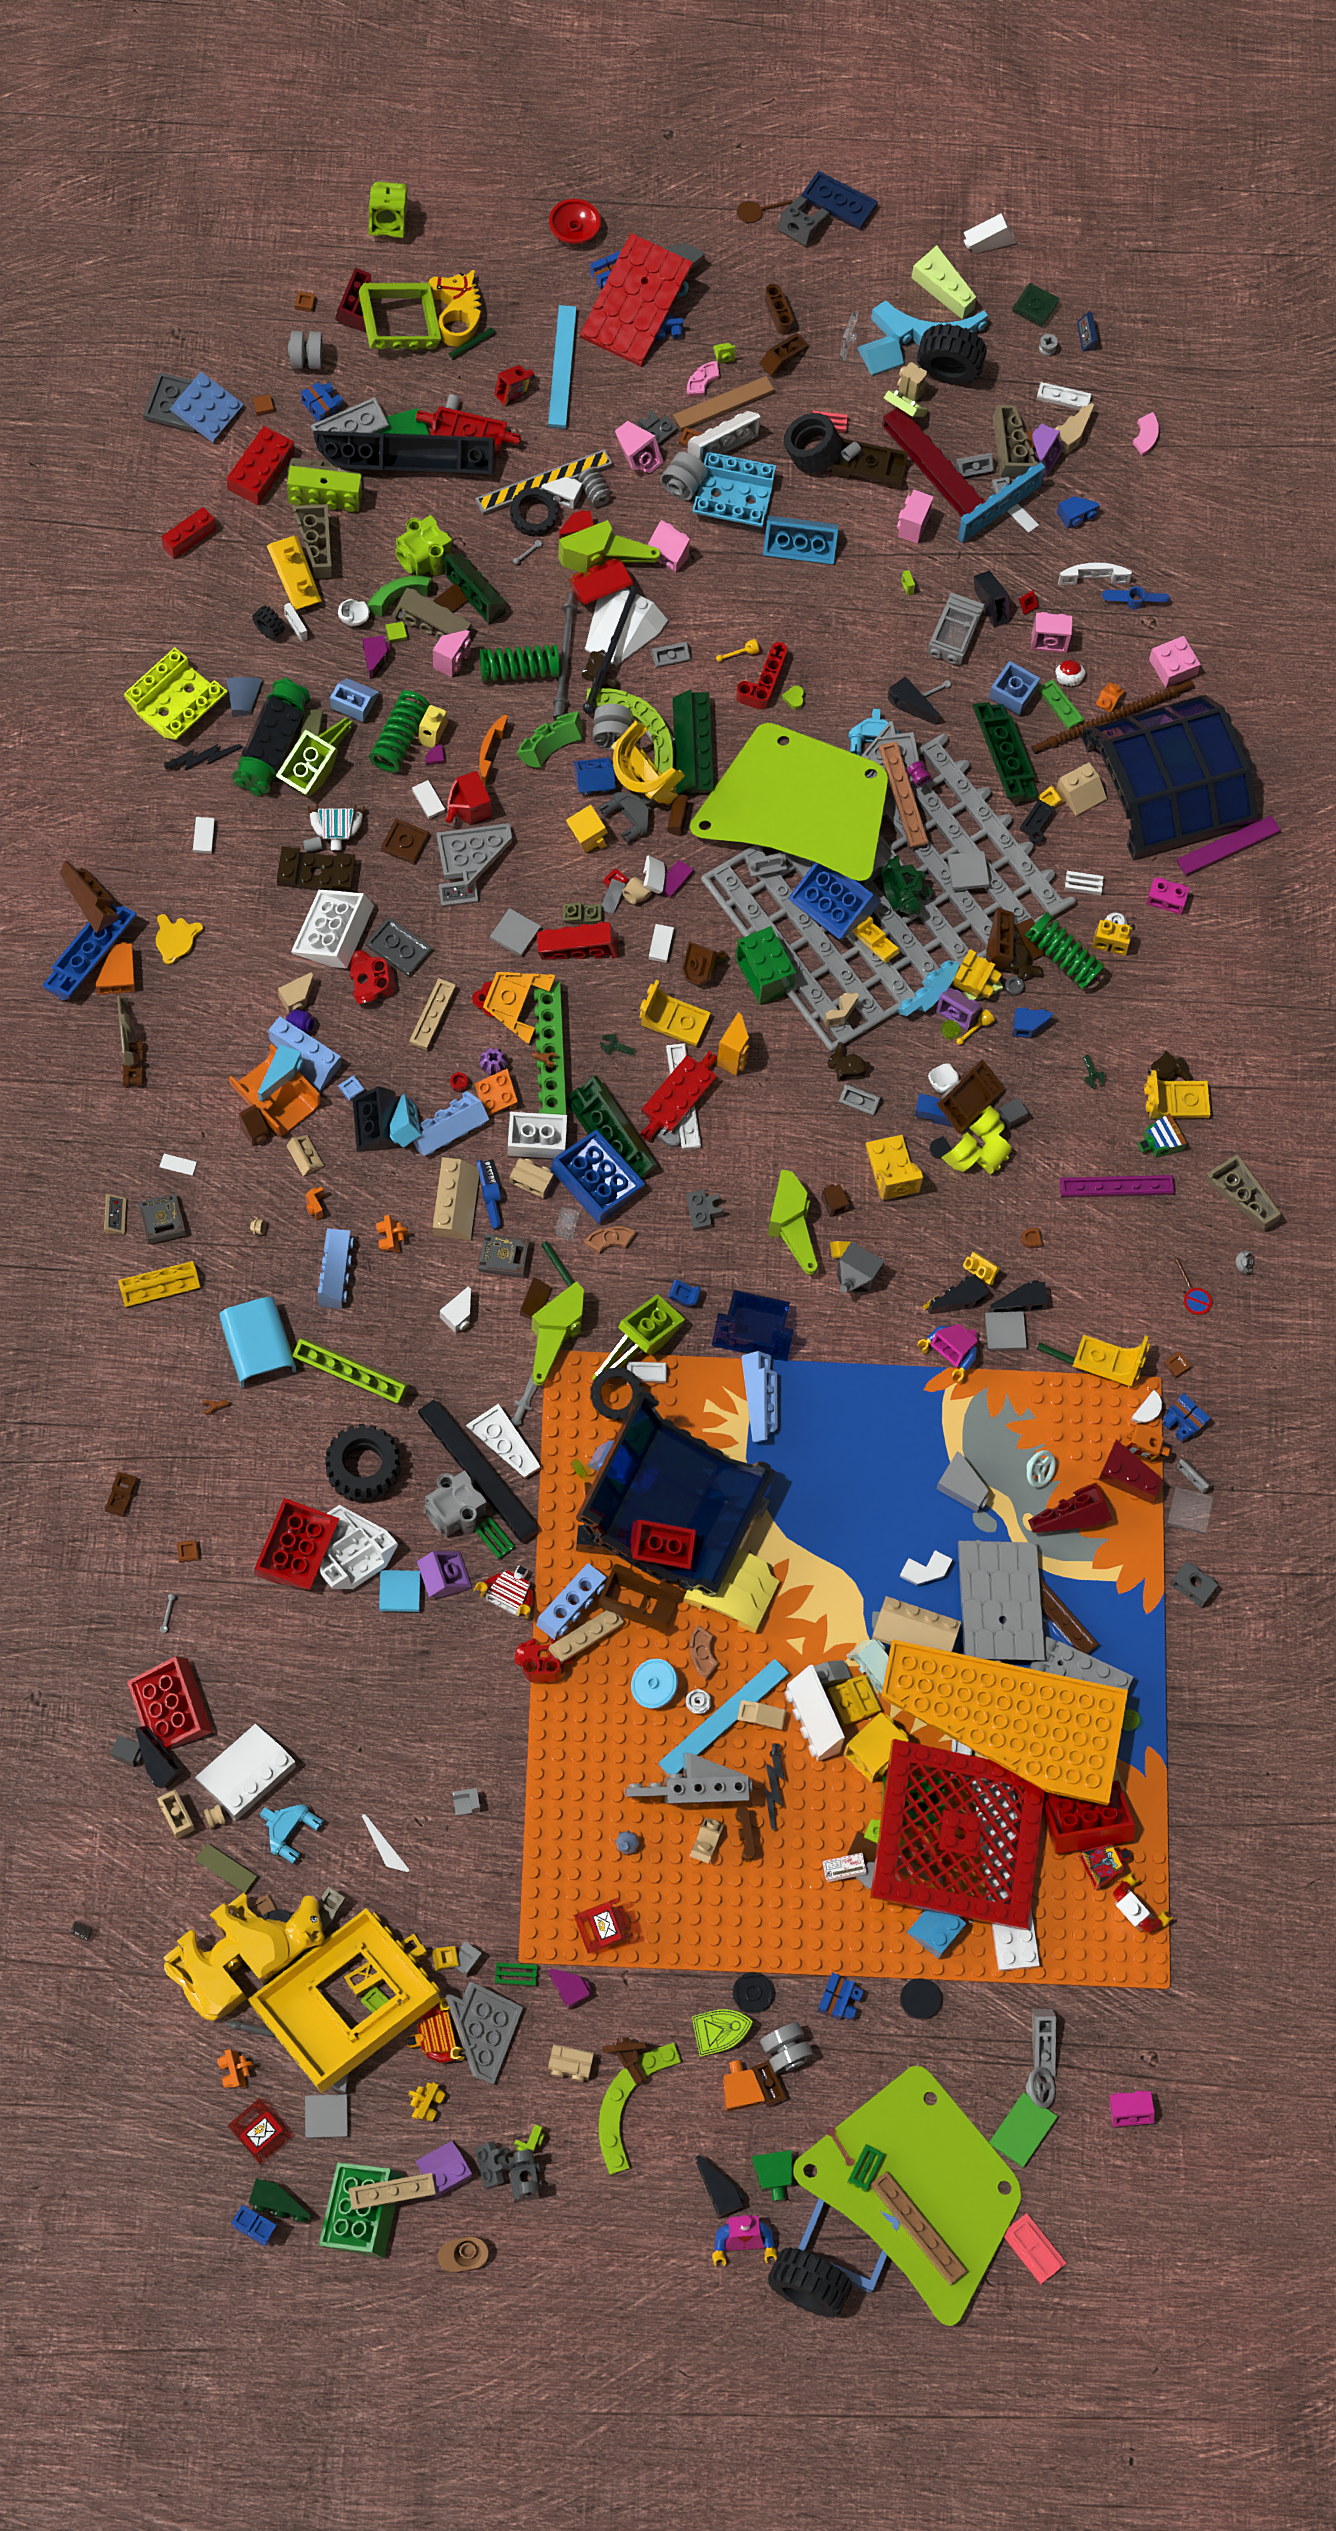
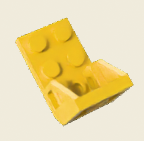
[865,1135,923,1200]

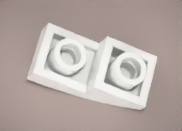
[643,855,665,894]

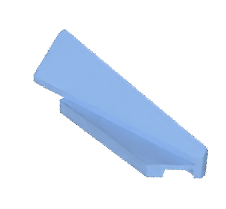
[742,1351,777,1443]

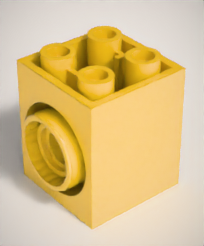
[843,1712,909,1783]

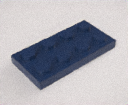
[801,171,878,229]

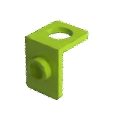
[713,343,736,364]

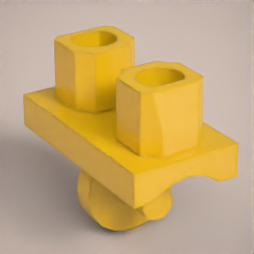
[963,1252,1000,1285]
[408,2082,445,2121]

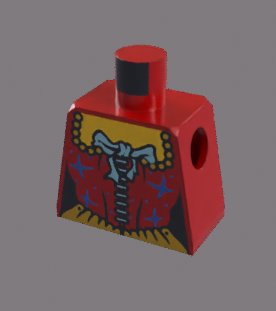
[494,365,535,406]
[1079,1844,1131,1891]

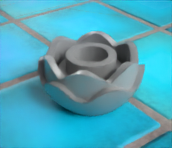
[1236,1250,1254,1274]

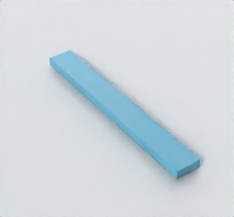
[548,305,576,429]
[658,1659,788,1776]

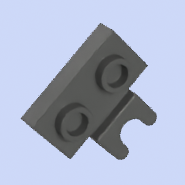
[637,410,677,445]
[686,1190,724,1231]
[475,2141,514,2189]

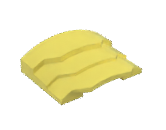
[683,1549,779,1634]

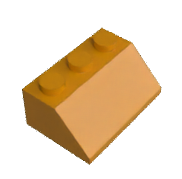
[716,1012,750,1076]

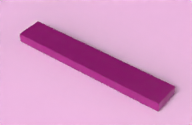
[1176,816,1280,876]
[1059,1175,1174,1198]

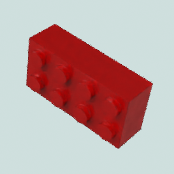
[226,426,295,505]

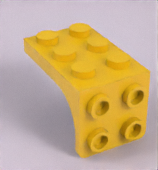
[639,979,711,1047]
[1144,1070,1210,1119]
[1073,1335,1150,1386]

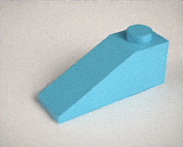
[258,1044,303,1102]
[390,1093,421,1147]

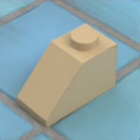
[278,973,314,1014]

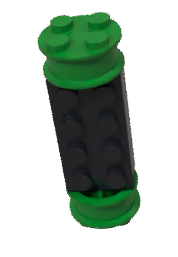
[232,678,310,796]

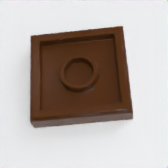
[380,819,429,865]

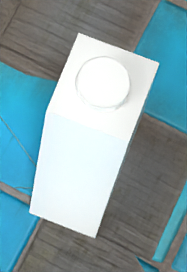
[964,214,1017,254]

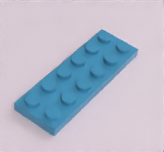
[958,462,1045,543]

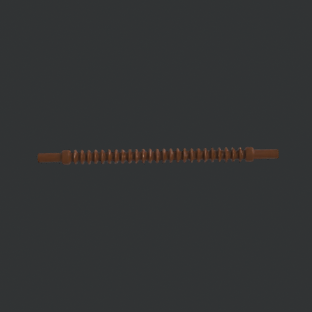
[1031,680,1193,753]

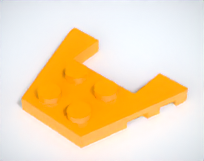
[483,972,556,1044]

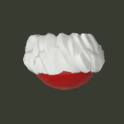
[1055,660,1085,687]

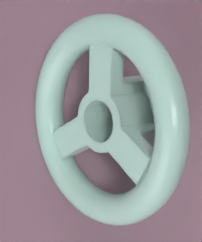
[1027,1450,1056,1488]

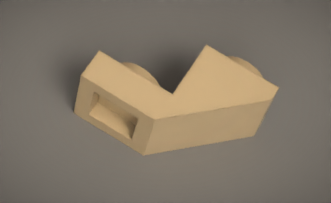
[824,992,859,1027]
[737,1700,786,1730]
[690,1817,724,1864]

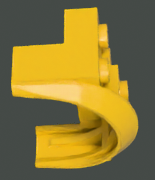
[611,720,685,805]

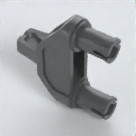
[599,792,656,843]

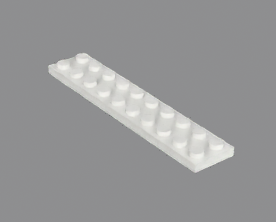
[971,1778,1040,1971]

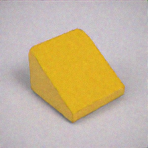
[1038,786,1065,808]
[432,1946,459,1971]

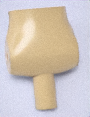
[622,877,652,904]

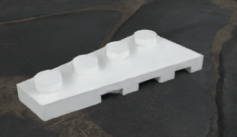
[466,1404,541,1479]

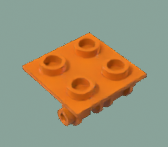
[474,1069,518,1116]

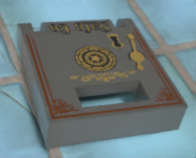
[138,1193,186,1244]
[478,1234,530,1277]

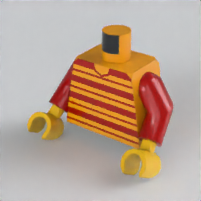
[407,1998,464,2063]

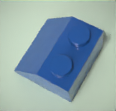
[573,757,615,794]

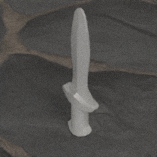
[510,1376,540,1426]

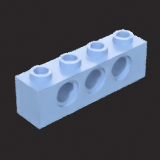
[536,1563,606,1640]

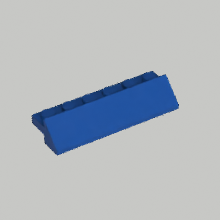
[42,904,137,1001]

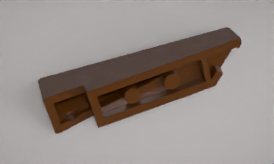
[60,861,119,933]
[847,1831,945,1884]

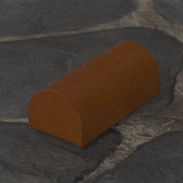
[667,795,689,836]
[750,2060,786,2107]

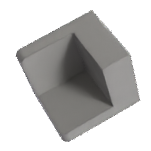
[453,1788,480,1816]
[454,1941,482,1977]

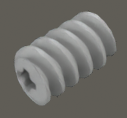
[577,467,611,507]

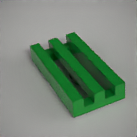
[474,1517,514,1560]
[495,1962,537,1987]
[847,2144,884,2192]

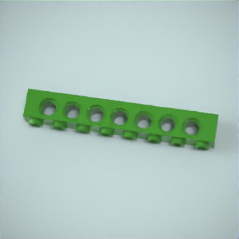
[534,981,566,1115]

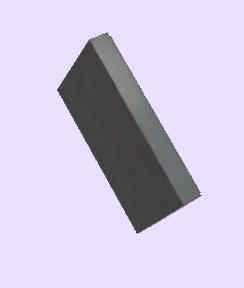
[365,917,432,977]

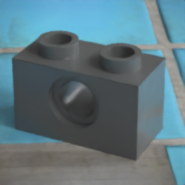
[1170,1561,1218,1608]

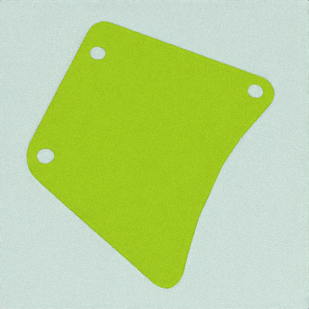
[690,723,888,881]
[793,2066,1021,2326]

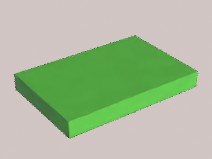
[988,2092,1058,2168]

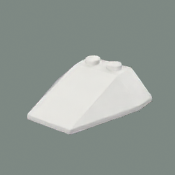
[585,588,668,667]
[319,1505,398,1589]

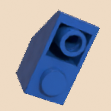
[1057,496,1100,529]
[1012,1007,1053,1038]

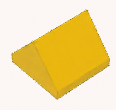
[830,1241,851,1259]

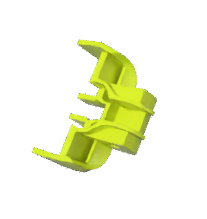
[942,1105,1012,1175]

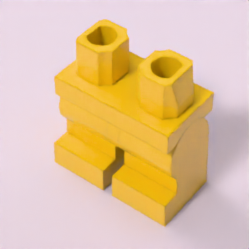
[1091,920,1132,956]
[951,949,1002,998]

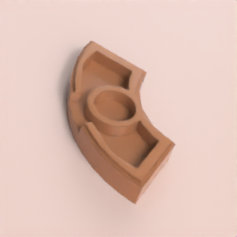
[583,1226,636,1254]
[690,1625,718,1680]

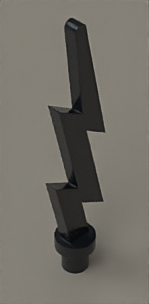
[163,744,241,770]
[764,1743,785,1831]

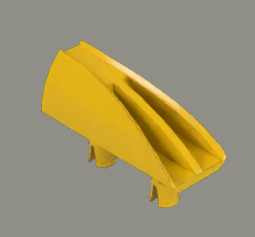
[267,536,322,611]

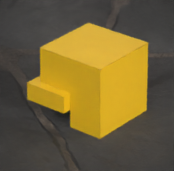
[566,805,608,853]

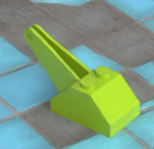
[558,520,660,573]
[276,717,354,797]
[768,1169,817,1275]
[531,1281,584,1386]
[592,1294,685,1380]

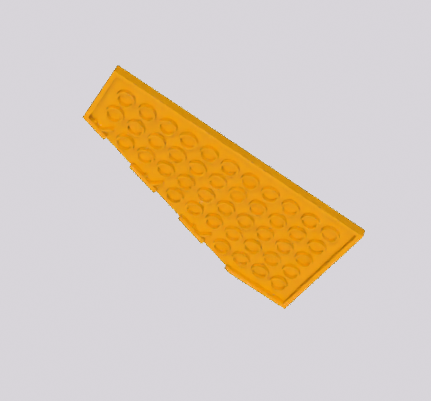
[881,1639,1128,1805]

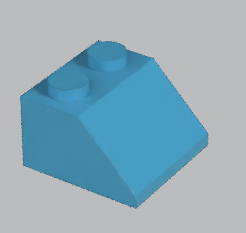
[907,1910,966,1959]

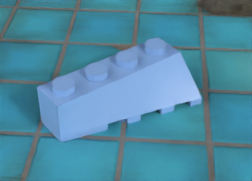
[268,1016,341,1093]
[413,1091,489,1156]
[318,1228,354,1309]

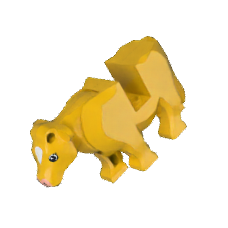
[163,1893,325,2021]

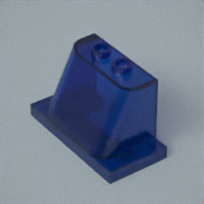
[712,1290,794,1362]

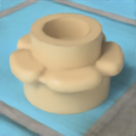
[250,1217,266,1236]

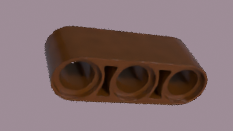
[765,284,793,335]

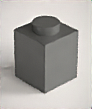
[998,1098,1028,1130]
[110,1735,142,1767]

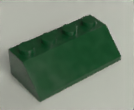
[444,554,506,625]

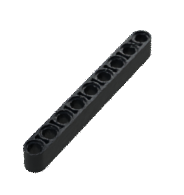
[418,1399,539,1543]

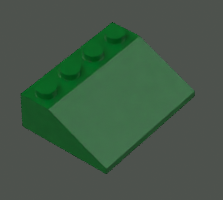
[318,2162,402,2258]

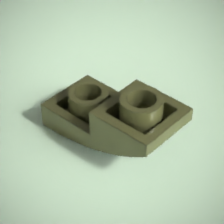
[300,709,324,737]
[563,902,602,924]

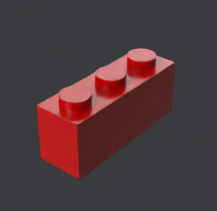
[161,507,216,559]

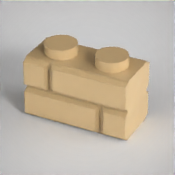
[897,362,927,402]
[509,1159,554,1199]
[157,1790,194,1839]
[548,2044,594,2082]

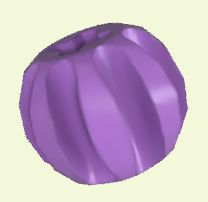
[480,1047,507,1075]

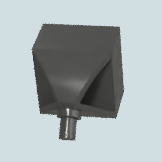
[836,1242,884,1294]

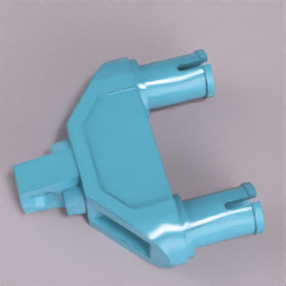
[848,708,899,756]
[260,1804,324,1864]

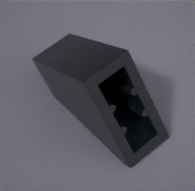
[974,571,1010,627]

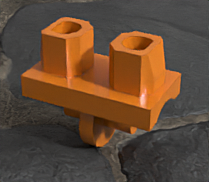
[376,1215,409,1254]
[217,2049,254,2089]

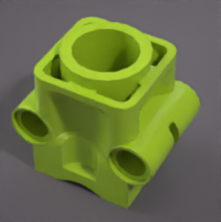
[369,182,408,238]
[395,515,452,576]

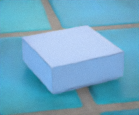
[338,1075,365,1102]

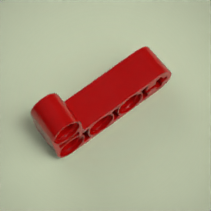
[736,642,787,710]

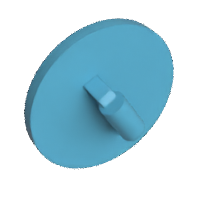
[631,1659,678,1709]

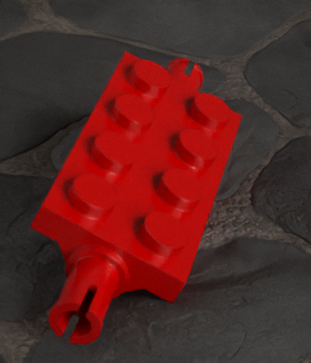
[416,406,521,455]
[640,1051,717,1141]

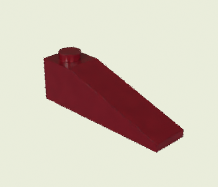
[1028,1482,1112,1533]

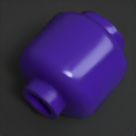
[286,1009,315,1034]

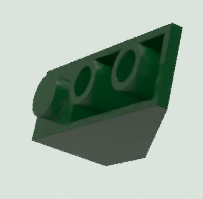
[249,2178,311,2224]

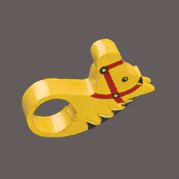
[428,270,481,347]

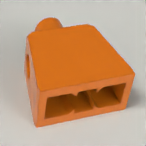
[723,2060,765,2112]

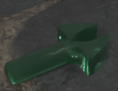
[600,1034,635,1055]
[1083,1055,1105,1089]

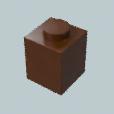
[821,1184,849,1217]

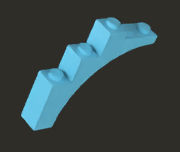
[871,300,988,346]

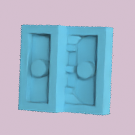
[379,1570,420,1612]

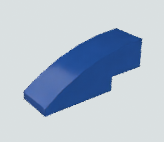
[915,1093,971,1130]

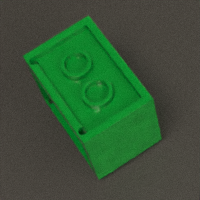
[735,926,796,1005]

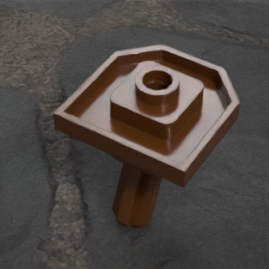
[682,942,728,985]
[602,2037,646,2084]

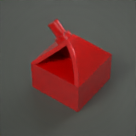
[445,770,491,825]

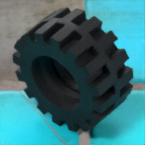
[252,605,285,640]

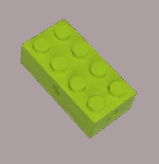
[287,466,362,512]

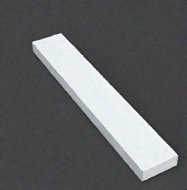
[666,1043,701,1151]

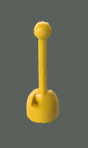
[716,639,759,662]
[956,1009,995,1045]

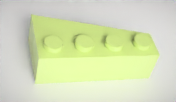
[912,245,976,320]

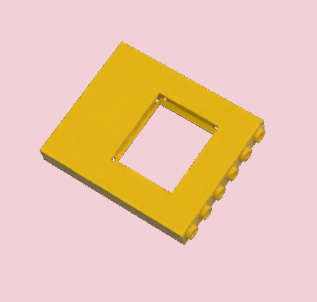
[248,1908,441,2093]

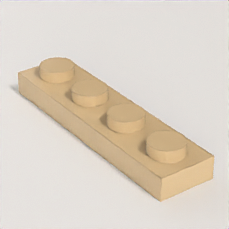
[409,978,456,1051]
[548,1610,624,1664]
[349,2173,436,2210]

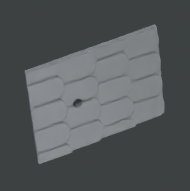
[958,1541,1044,1660]

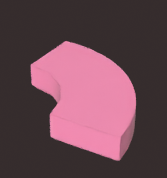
[687,361,719,397]
[1133,412,1159,456]

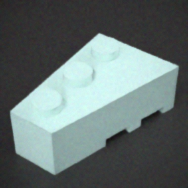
[846,1639,889,1693]

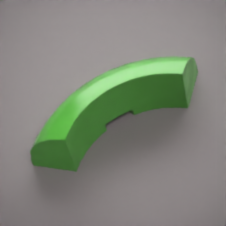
[367,576,433,617]
[517,711,583,767]

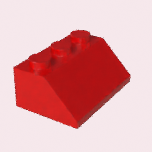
[568,558,633,605]
[630,1520,696,1569]

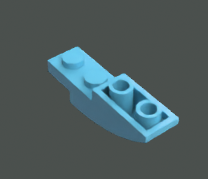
[898,960,960,1016]

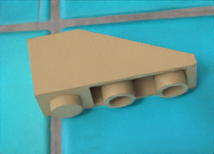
[1055,403,1094,455]

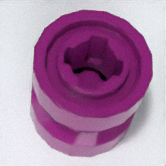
[907,761,932,787]

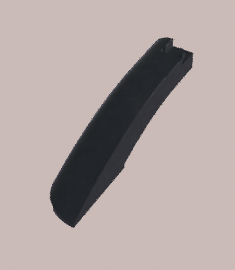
[314,431,496,474]

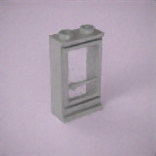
[927,592,984,666]

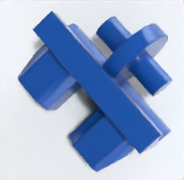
[656,314,684,340]

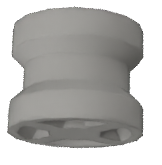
[1039,334,1058,356]

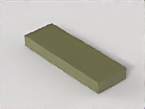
[195,1843,257,1894]

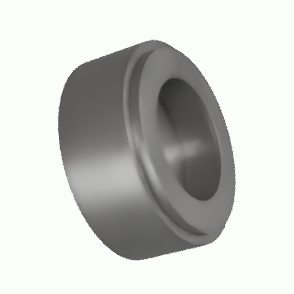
[1005,976,1024,996]

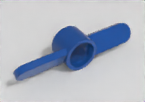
[1102,586,1170,609]
[477,1159,501,1229]

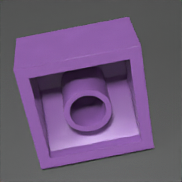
[1032,423,1064,477]
[936,988,981,1031]
[417,1551,472,1597]
[415,2141,472,2198]

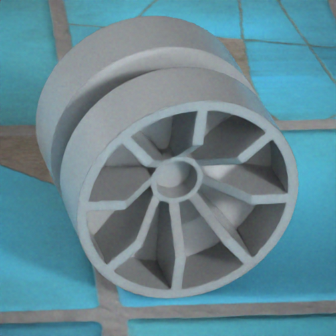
[288,330,323,369]
[660,452,708,500]
[593,704,633,750]
[760,2022,814,2074]

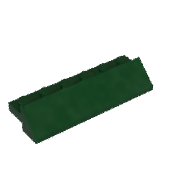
[672,689,713,796]
[972,702,1038,806]
[565,1076,657,1180]

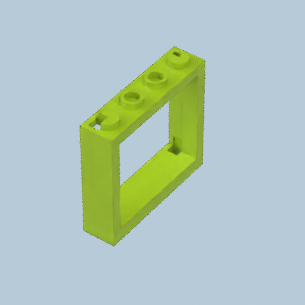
[359,283,441,350]

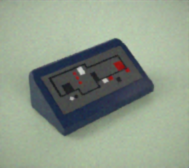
[1077,311,1098,352]

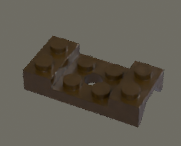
[832,438,909,489]
[277,846,356,892]

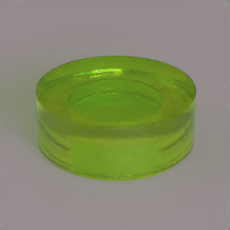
[941,1020,960,1039]
[571,1459,587,1478]
[1122,1709,1140,1730]

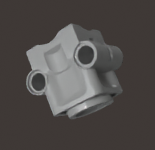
[423,1470,486,1537]

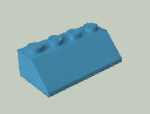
[763,516,839,564]

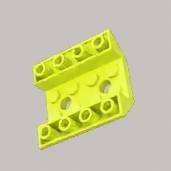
[124,647,228,740]

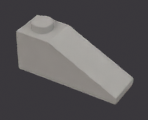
[1032,2009,1056,2077]

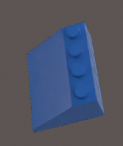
[788,862,882,940]
[550,1129,645,1224]

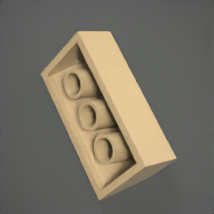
[433,1157,479,1240]
[872,1596,961,1652]

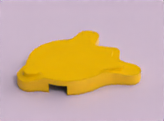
[156,914,203,965]

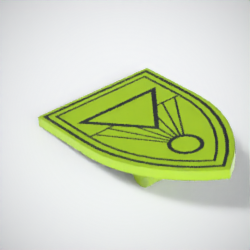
[692,2009,753,2057]

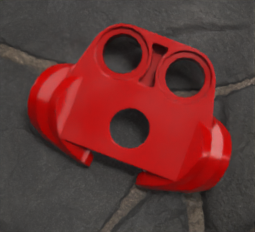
[350,950,396,1005]
[514,1638,576,1682]

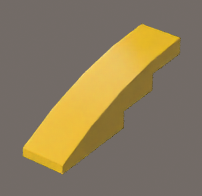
[852,916,900,963]

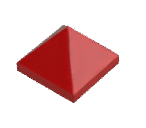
[1018,590,1039,615]

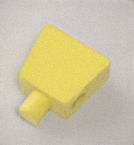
[418,705,448,748]

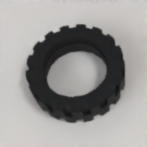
[510,487,558,536]
[590,1367,643,1419]

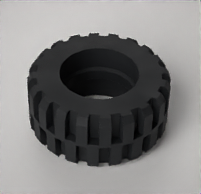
[917,324,987,385]
[325,1424,401,1503]
[768,2247,852,2318]

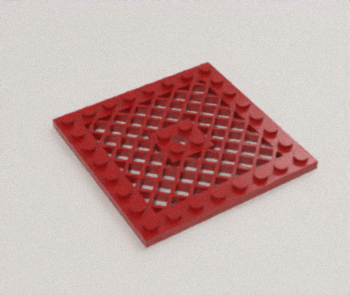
[870,1739,1045,1930]

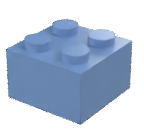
[989,661,1040,715]

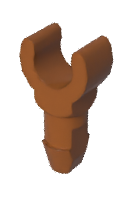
[532,1052,557,1067]
[202,1400,229,1415]

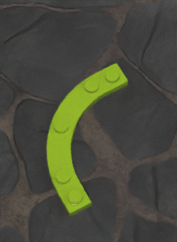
[586,689,674,774]
[599,2043,680,2176]

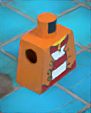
[1123,1425,1170,1461]

